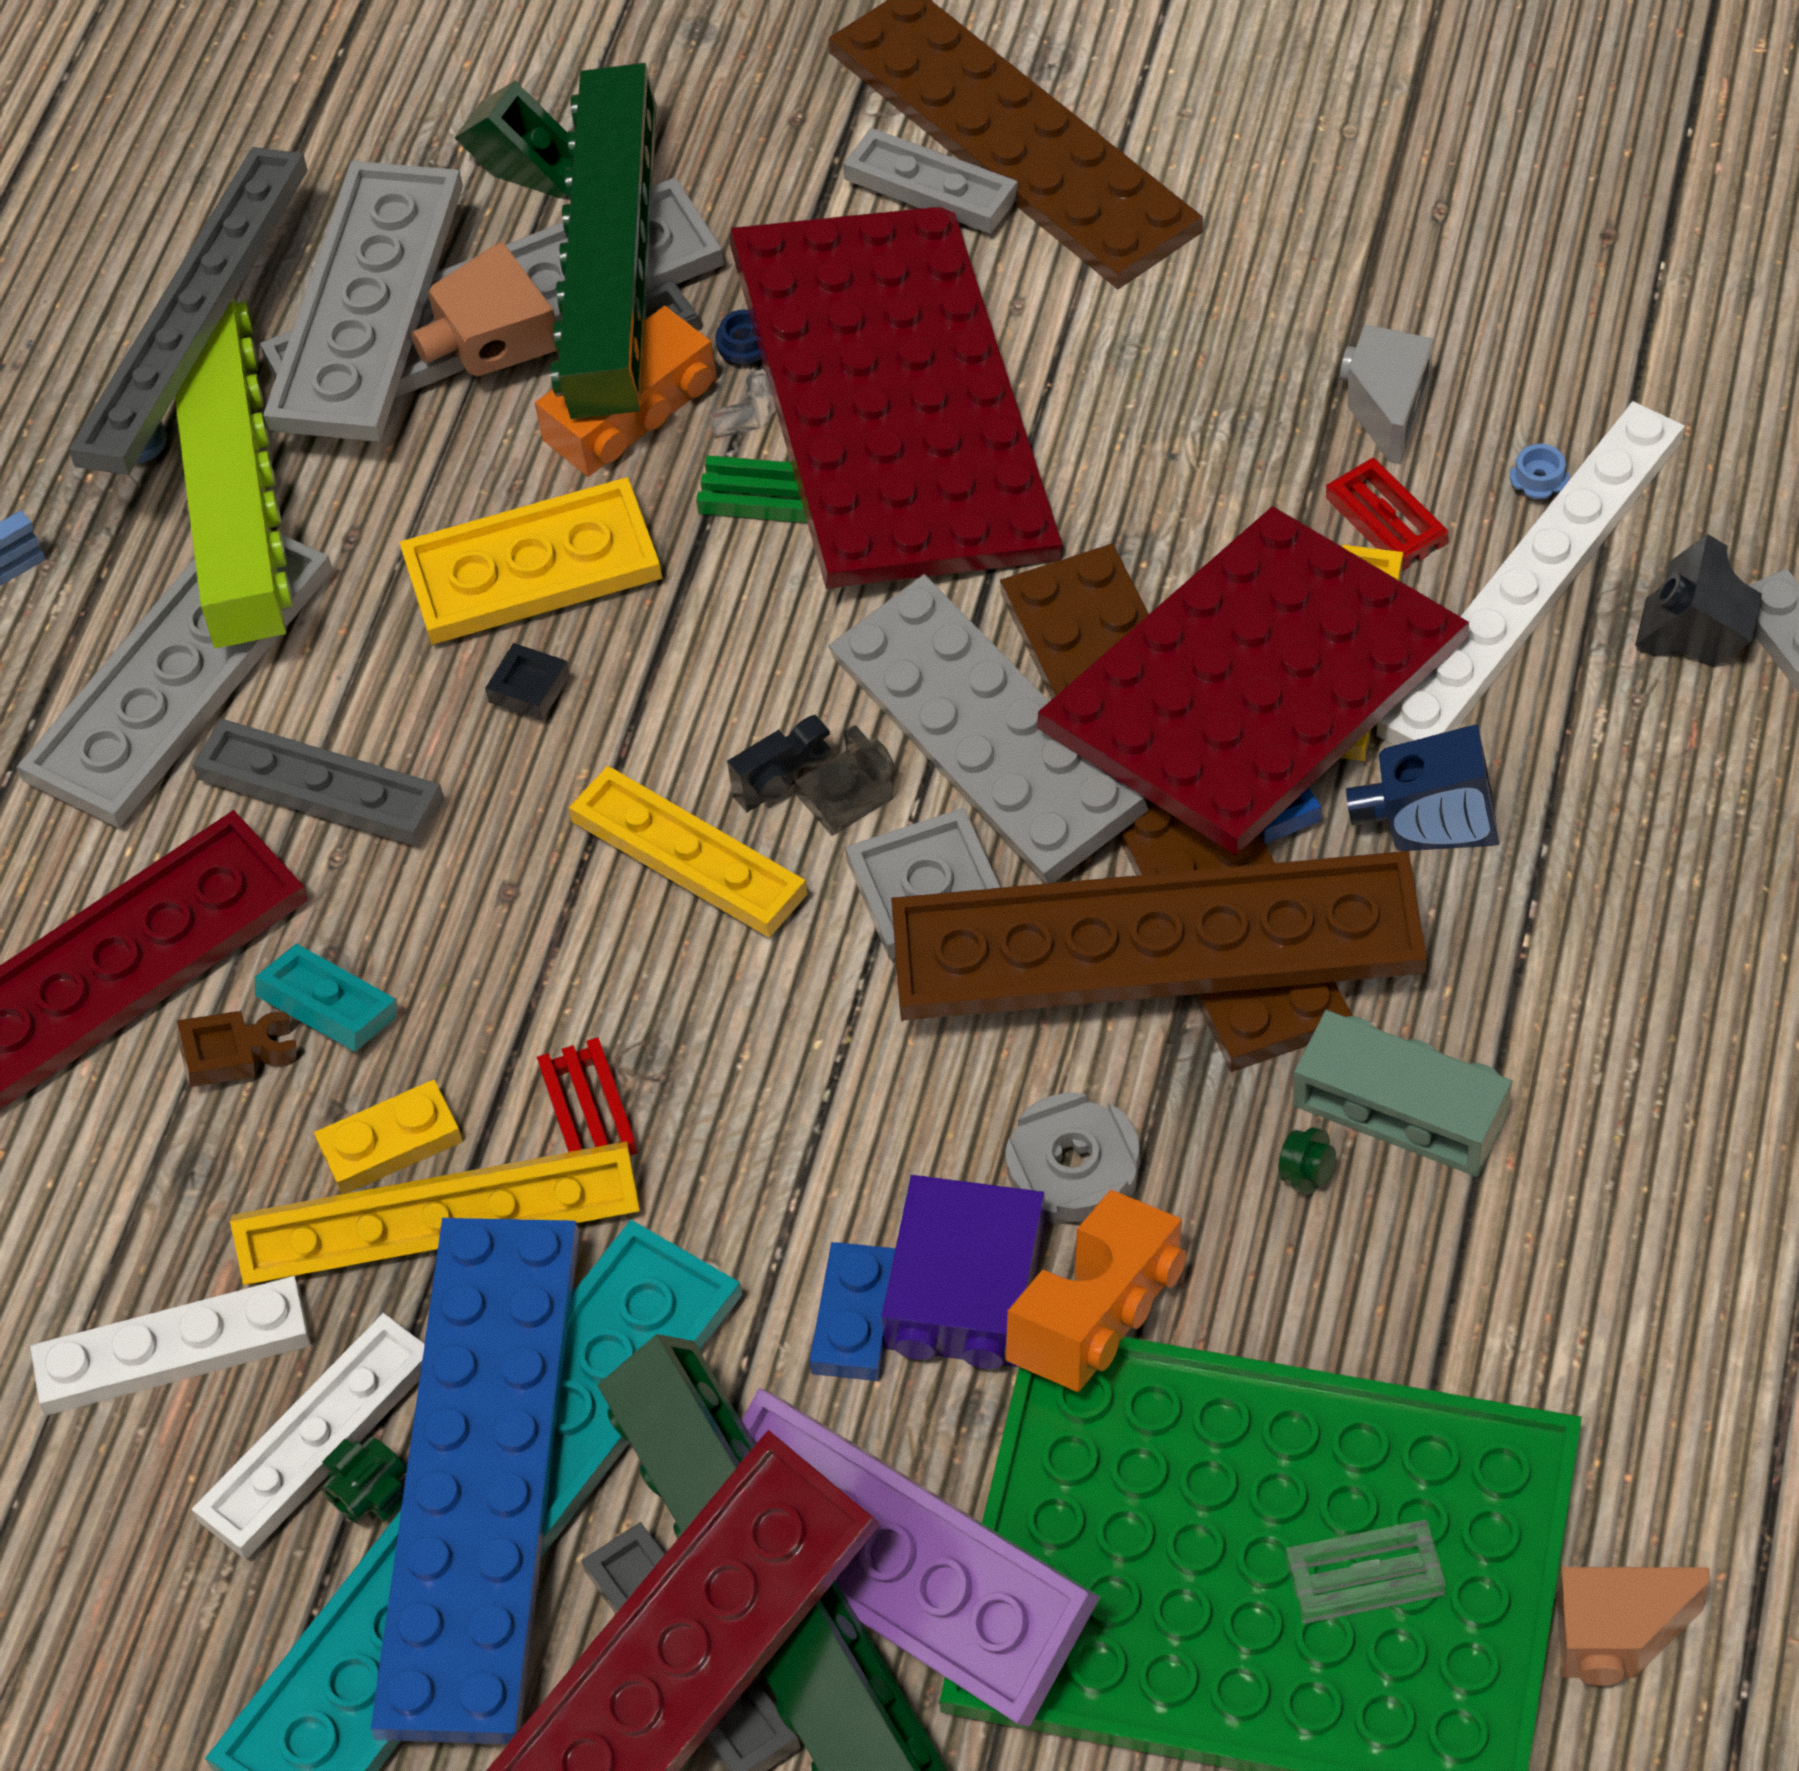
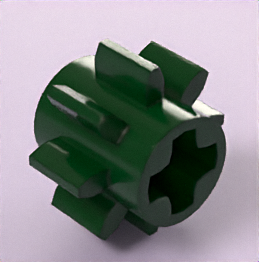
[321,1437,407,1524]

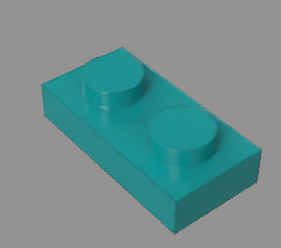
[255,943,397,1052]

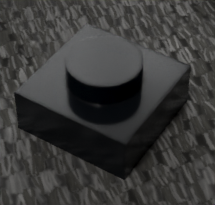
[485,643,570,721]

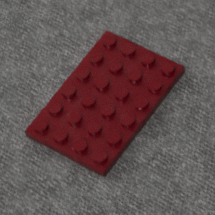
[1037,506,1469,855]

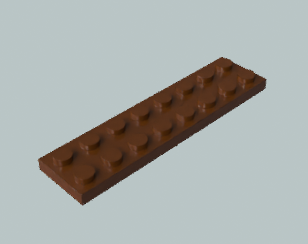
[828,0,1203,290]
[891,851,1427,1021]

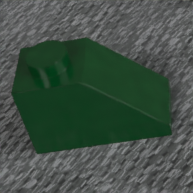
[454,80,573,199]

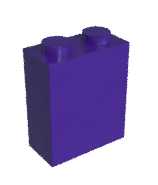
[881,1175,1047,1369]

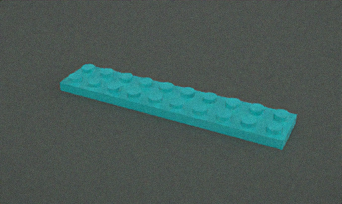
[205,1219,742,1771]

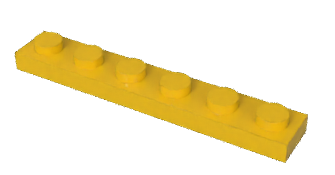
[230,1141,640,1285]

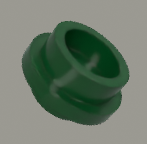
[1278,1127,1336,1195]

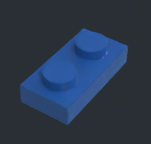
[809,1242,895,1381]

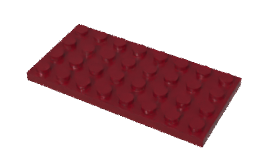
[730,206,1062,589]

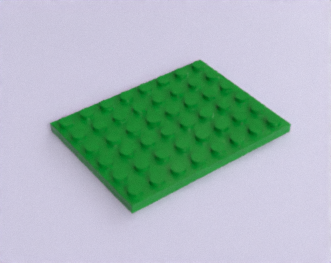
[939,1337,1582,1771]

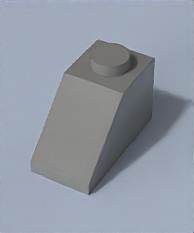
[1340,324,1434,464]

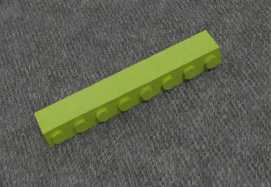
[162,293,293,649]

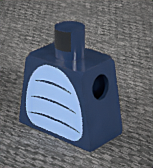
[1346,724,1499,851]

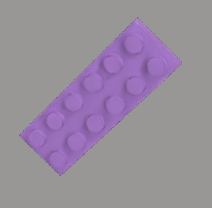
[741,1388,1100,1727]

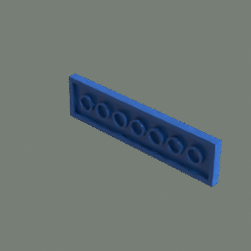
[371,1218,579,1744]

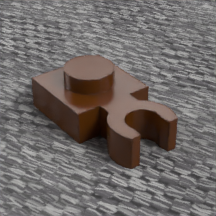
[177,1011,297,1087]

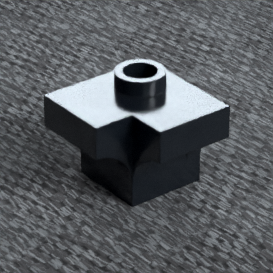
[1635,534,1762,667]

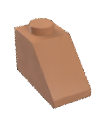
[1557,1567,1710,1686]

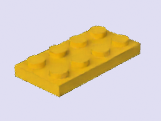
[399,477,662,645]

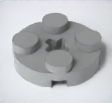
[1005,1092,1140,1225]

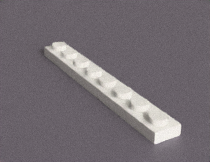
[1376,401,1685,745]

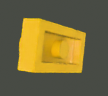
[313,1079,463,1194]

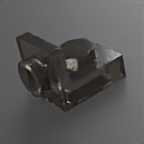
[795,725,894,836]

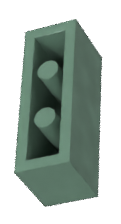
[1293,1010,1512,1177]

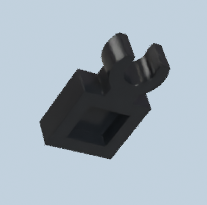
[727,714,833,813]

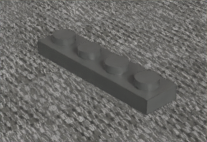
[192,718,444,847]
[581,1521,800,1771]

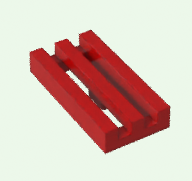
[1326,457,1449,572]
[537,1037,638,1156]

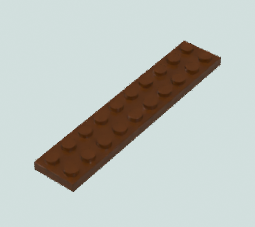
[1000,543,1352,1072]

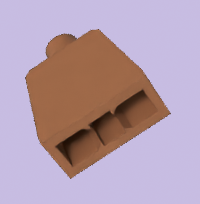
[411,241,556,376]

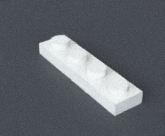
[30,1276,311,1416]
[191,1313,424,1560]

